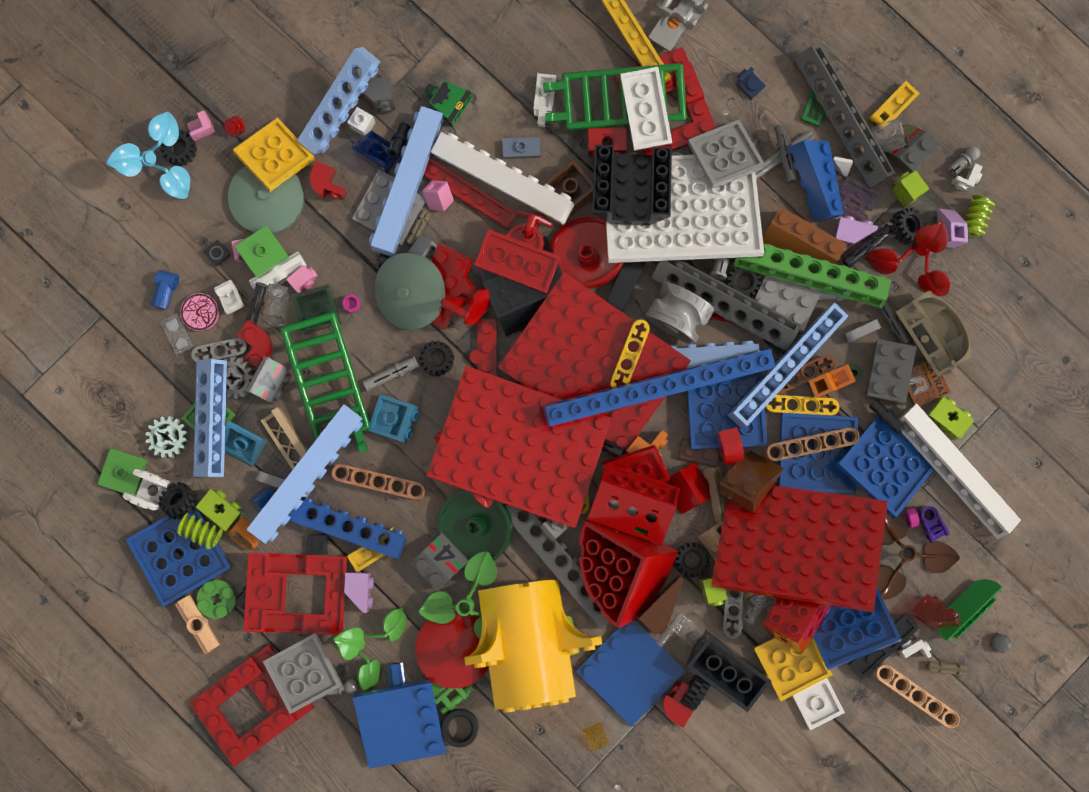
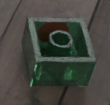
[292,284,342,335]

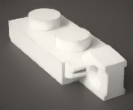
[533,73,556,127]

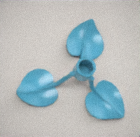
[106,112,191,199]

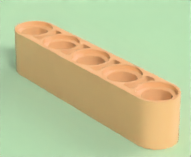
[873,663,960,728]

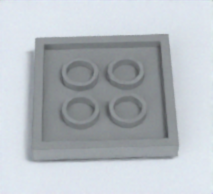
[688,120,765,189]
[352,170,426,246]
[755,259,821,333]
[263,633,343,714]

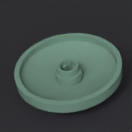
[228,166,305,235]
[374,252,445,330]

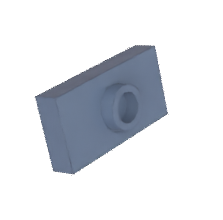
[502,137,541,159]

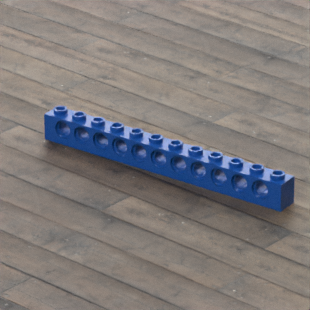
[542,348,776,426]

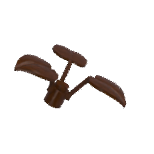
[877,513,960,600]

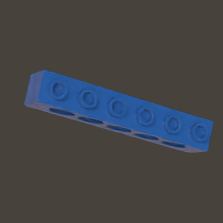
[289,497,407,560]

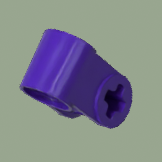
[917,505,949,544]

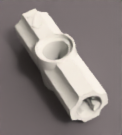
[249,251,307,290]

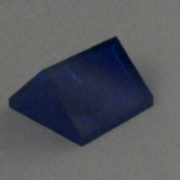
[352,130,402,174]

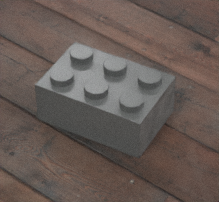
[864,339,917,405]

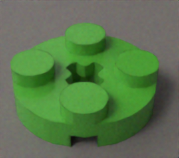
[197,580,237,619]

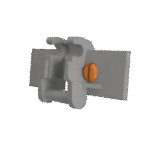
[648,0,708,52]

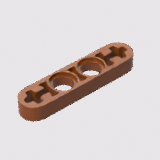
[776,355,835,395]

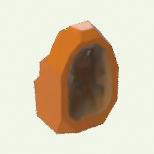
[228,516,259,551]

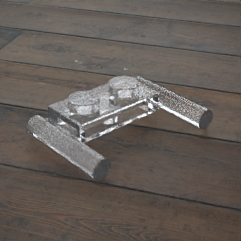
[656,612,703,675]

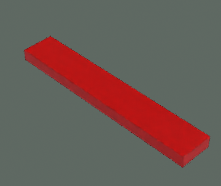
[423,157,517,230]

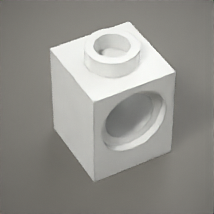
[347,107,376,138]

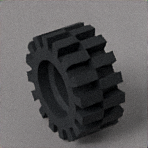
[160,129,197,166]
[890,207,926,244]
[725,267,762,298]
[419,341,454,376]
[158,482,197,520]
[674,542,710,578]
[680,674,710,711]

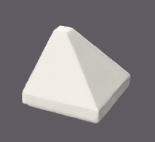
[833,157,853,177]

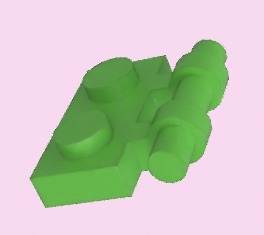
[432,682,474,715]

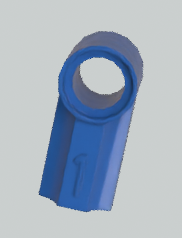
[151,270,179,310]
[387,663,406,687]

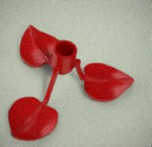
[865,221,951,296]

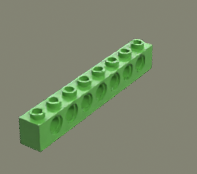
[733,244,892,308]

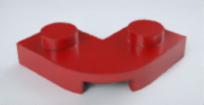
[237,319,273,371]

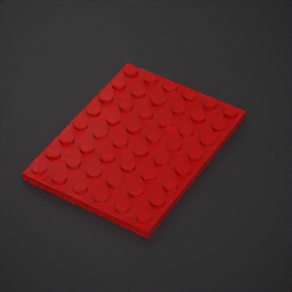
[498,272,691,454]
[426,366,612,529]
[711,485,888,612]

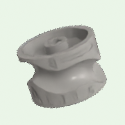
[645,282,714,345]

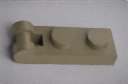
[704,466,727,522]

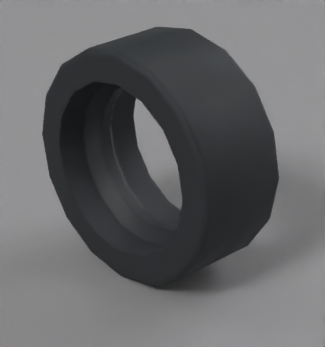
[441,708,479,748]

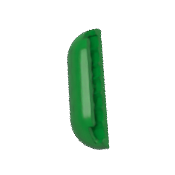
[937,579,1002,642]

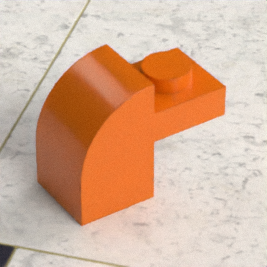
[808,364,856,398]
[626,430,668,456]

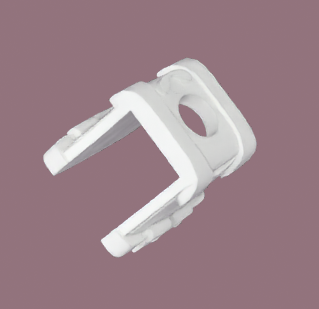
[123,469,171,510]

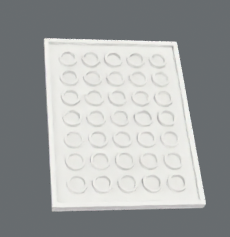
[606,155,764,263]

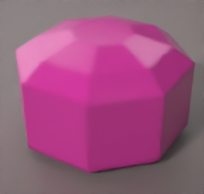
[342,294,361,313]
[904,508,920,528]

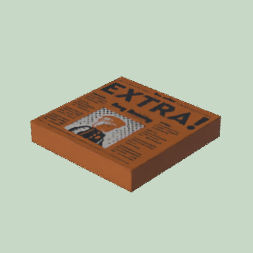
[908,361,951,407]

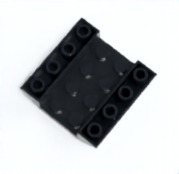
[592,145,672,226]
[476,236,563,336]

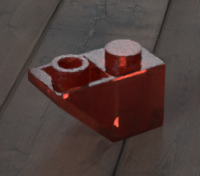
[912,594,961,629]

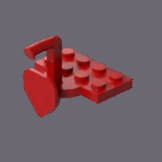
[474,210,561,294]
[432,243,491,330]

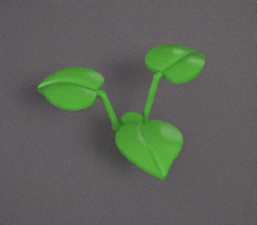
[419,551,497,638]
[332,607,407,692]

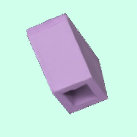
[937,209,968,248]
[834,216,878,247]
[344,572,374,613]

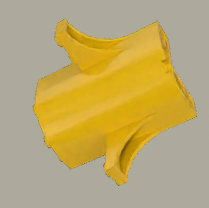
[464,579,602,713]

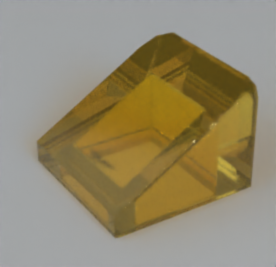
[583,723,610,752]

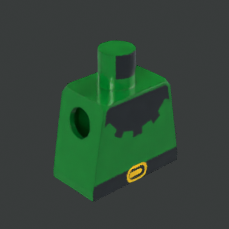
[424,81,472,127]

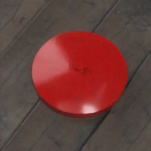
[550,217,623,289]
[415,610,489,689]

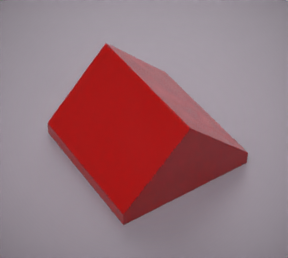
[664,462,711,514]

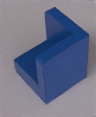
[249,488,274,513]

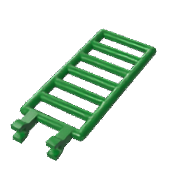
[543,63,687,130]
[280,312,370,461]

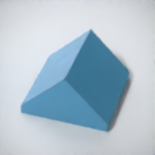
[225,421,268,466]

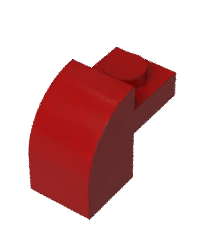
[310,161,347,200]
[716,427,744,465]
[662,680,693,728]

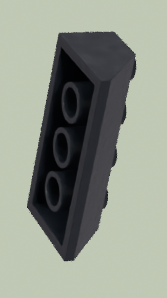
[686,630,772,712]

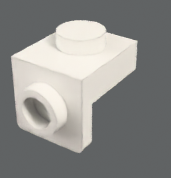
[951,164,983,191]
[214,280,244,315]
[897,638,931,658]

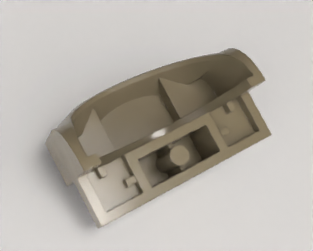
[896,291,972,377]

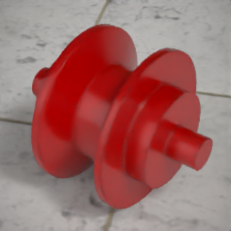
[224,116,245,137]

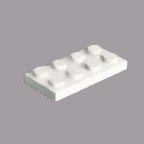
[620,67,672,151]

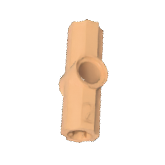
[175,595,221,654]

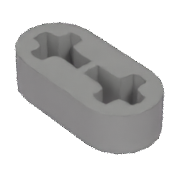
[844,319,881,343]

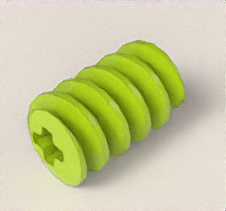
[965,195,995,238]
[177,513,223,550]

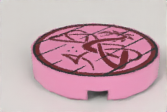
[181,293,220,331]

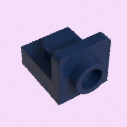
[736,67,766,100]

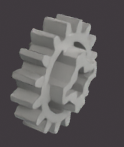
[224,356,255,399]

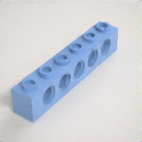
[297,47,381,155]
[193,359,227,477]

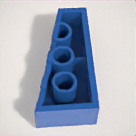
[787,140,844,221]

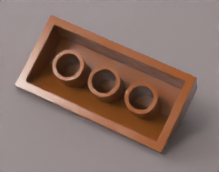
[762,206,847,273]

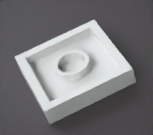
[792,678,845,730]

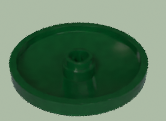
[437,490,513,561]

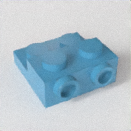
[368,394,420,443]

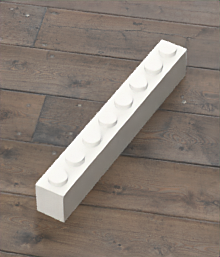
[431,132,574,225]
[898,404,1021,540]

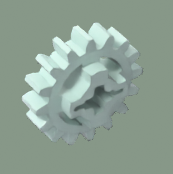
[145,416,189,458]

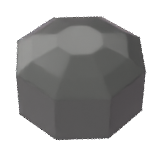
[990,633,1012,653]

